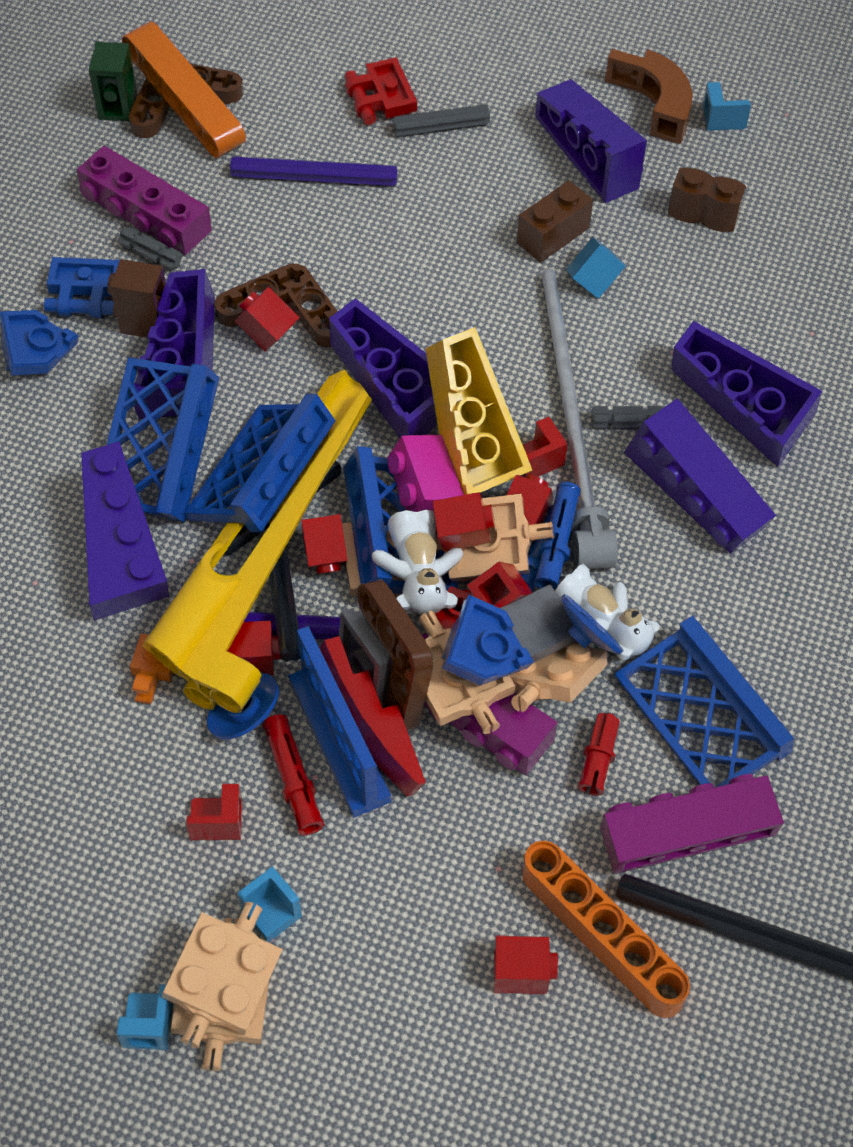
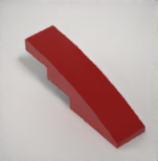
[319,636,426,797]

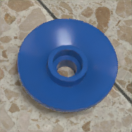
[561,594,624,654]
[207,673,279,740]

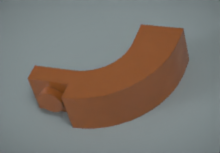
[605,49,693,145]

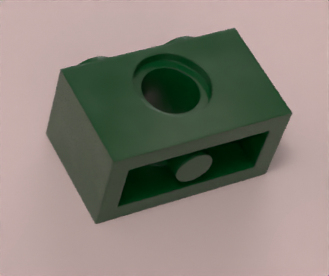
[88,41,138,122]

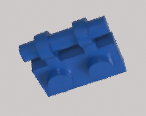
[44,257,120,318]

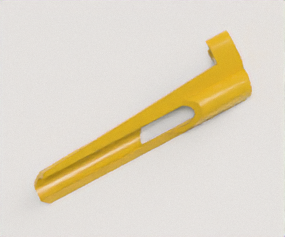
[142,370,372,713]

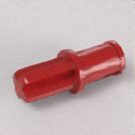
[577,713,620,796]

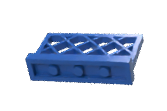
[107,357,220,523]
[184,394,336,533]
[343,446,458,594]
[614,615,794,788]
[288,626,391,818]

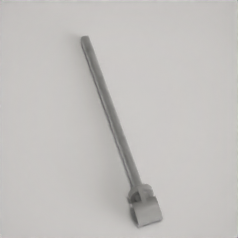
[542,269,618,569]

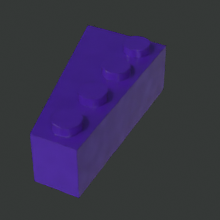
[131,269,215,420]
[329,298,438,438]
[671,321,822,467]
[623,398,776,554]

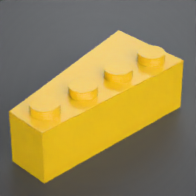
[425,327,532,495]

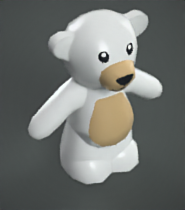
[372,510,463,615]
[555,564,660,660]

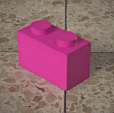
[387,435,464,512]

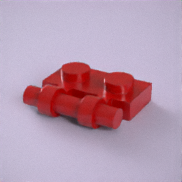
[344,57,418,125]

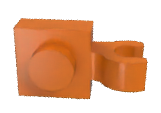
[130,633,173,704]

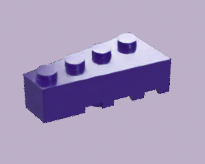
[535,79,647,203]
[81,442,170,621]

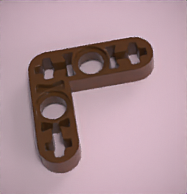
[129,63,243,138]
[215,263,338,348]
[357,579,433,731]

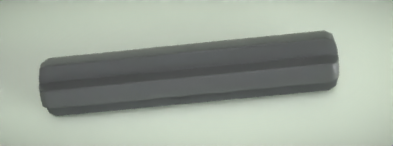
[392,104,490,137]

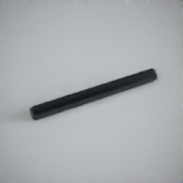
[616,874,853,980]

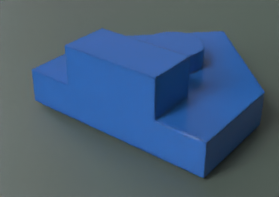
[0,310,79,376]
[442,595,534,685]

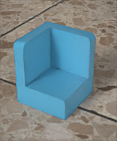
[702,82,751,131]
[566,237,626,298]
[238,866,302,942]
[117,984,173,1050]

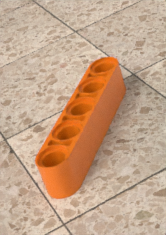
[122,21,246,158]
[522,840,690,1018]

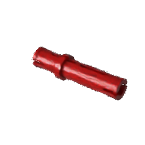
[262,714,325,835]

